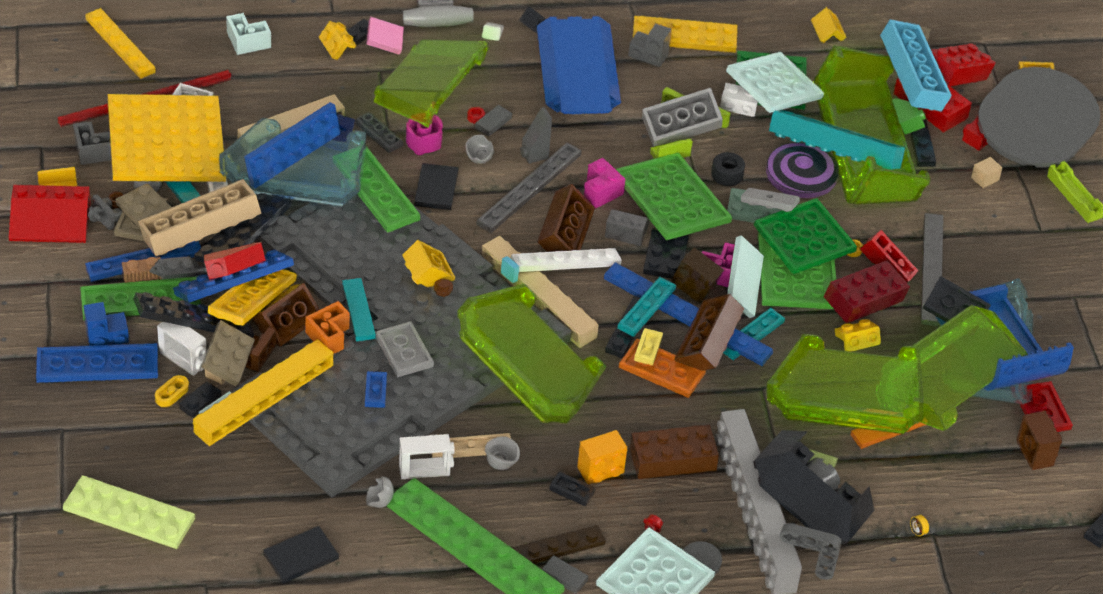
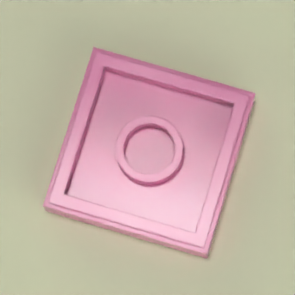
[367,17,404,55]

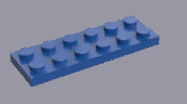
[244,102,340,189]
[173,250,294,303]
[36,343,158,383]

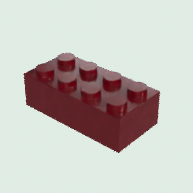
[824,261,910,324]

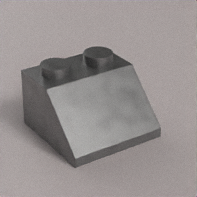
[605,209,650,246]

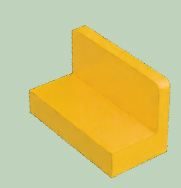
[811,7,846,43]
[37,167,77,186]

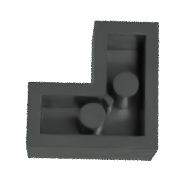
[628,23,671,67]
[73,121,111,165]

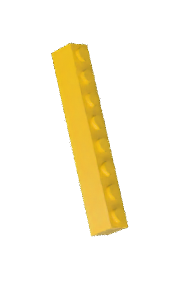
[193,339,333,446]

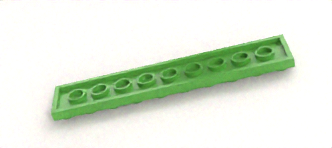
[387,478,564,594]

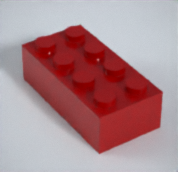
[931,44,996,87]
[894,77,972,133]

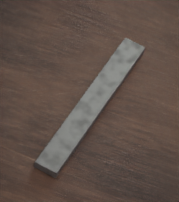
[476,143,581,233]
[921,213,943,327]

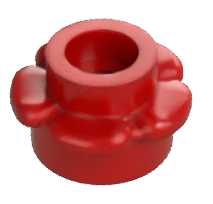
[643,514,663,533]

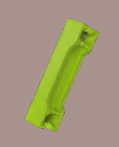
[1047,161,1103,223]

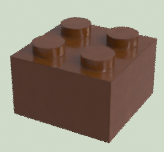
[1016,411,1062,470]

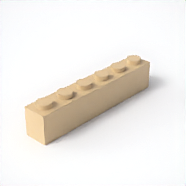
[237,94,345,154]

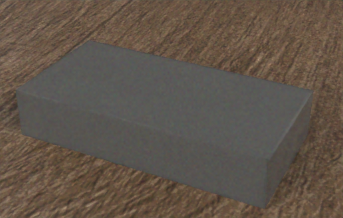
[475,105,512,136]
[542,556,588,594]

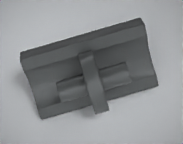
[88,194,122,230]

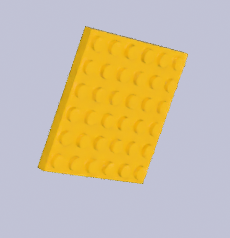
[108,94,226,182]

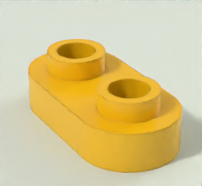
[155,375,189,407]

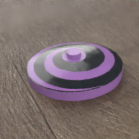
[766,142,839,198]

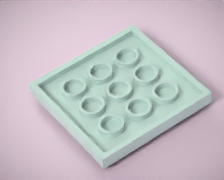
[726,52,824,113]
[596,528,715,594]

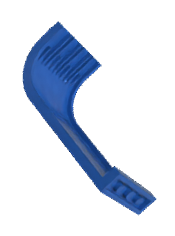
[935,284,1074,391]

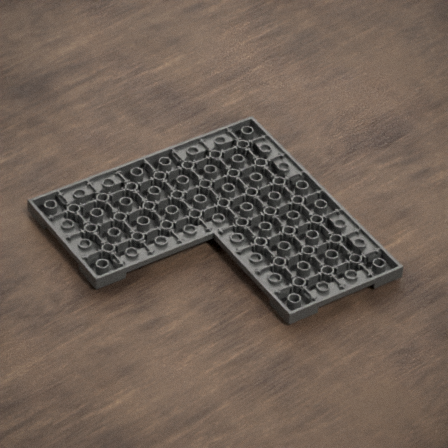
[230,177,571,498]

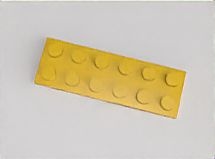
[633,16,737,53]
[208,269,297,326]

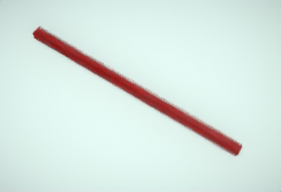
[58,70,231,127]

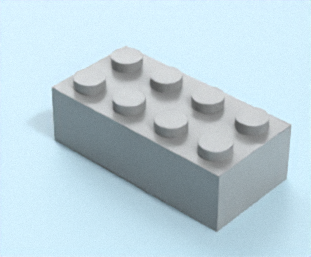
[642,88,723,147]

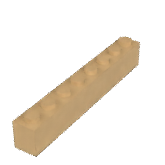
[482,236,599,348]

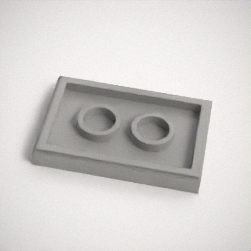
[375,321,434,377]

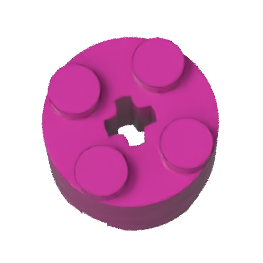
[406,112,443,155]

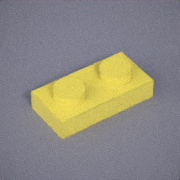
[634,328,663,365]

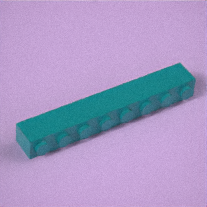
[769,110,905,172]

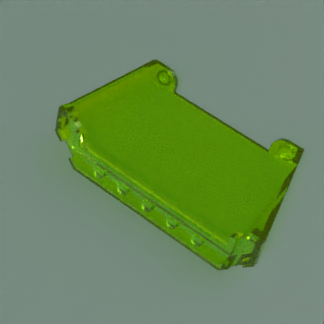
[373,40,489,128]
[457,284,606,423]
[875,305,1028,431]
[767,334,924,434]

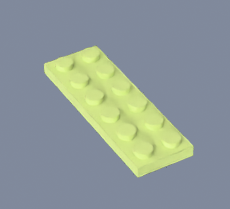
[63,475,195,549]

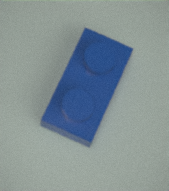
[365,371,387,408]

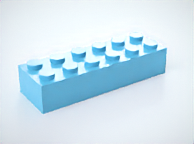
[880,20,952,111]

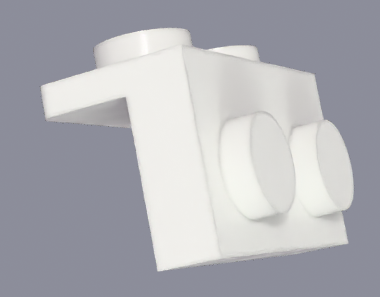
[720,83,758,117]

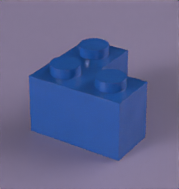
[83,302,129,346]

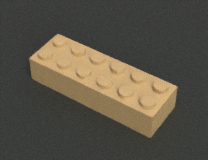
[138,179,262,256]

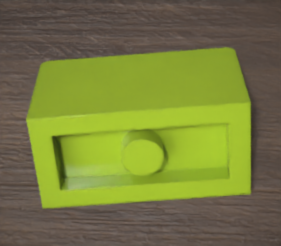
[650,139,692,159]

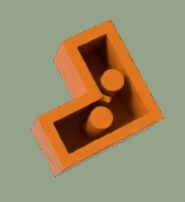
[305,301,349,354]

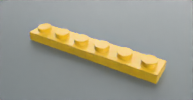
[85,8,156,79]

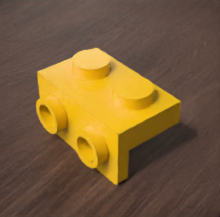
[319,21,356,60]
[835,319,881,352]

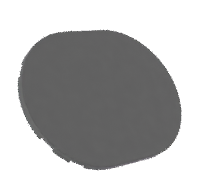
[978,67,1100,167]

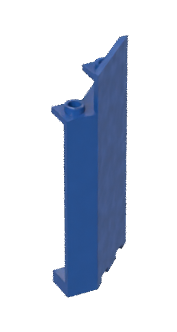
[537,16,621,114]

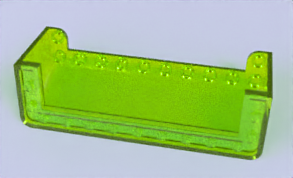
[813,45,930,205]

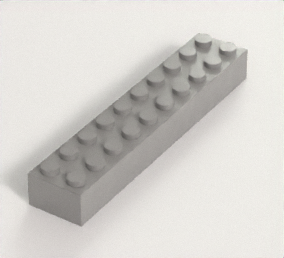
[715,409,802,594]

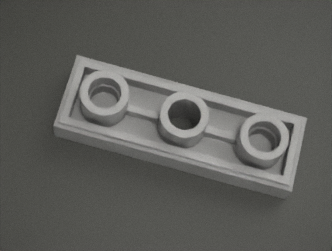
[741,188,800,212]

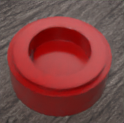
[467,107,485,124]

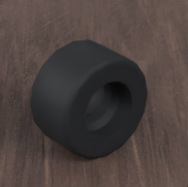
[711,152,745,186]

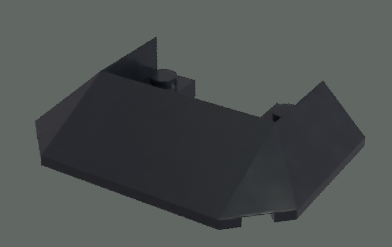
[753,430,875,544]

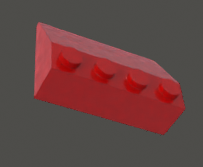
[9,185,91,243]

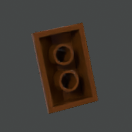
[252,283,320,346]

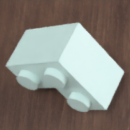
[226,13,271,55]

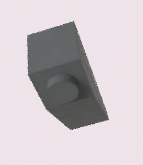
[520,107,552,164]

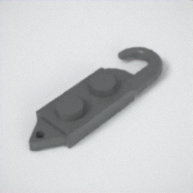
[149,256,207,280]

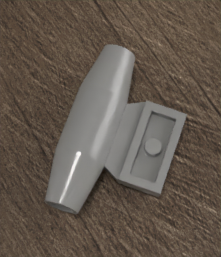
[403,0,473,27]

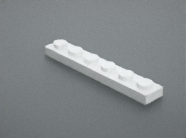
[511,248,622,272]

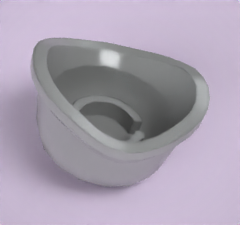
[485,436,520,471]

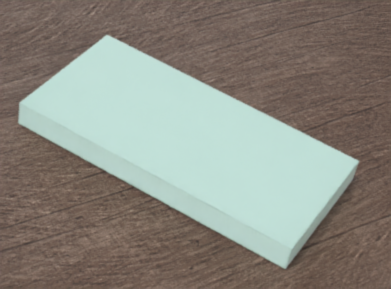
[727,235,764,318]

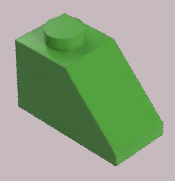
[892,98,926,135]

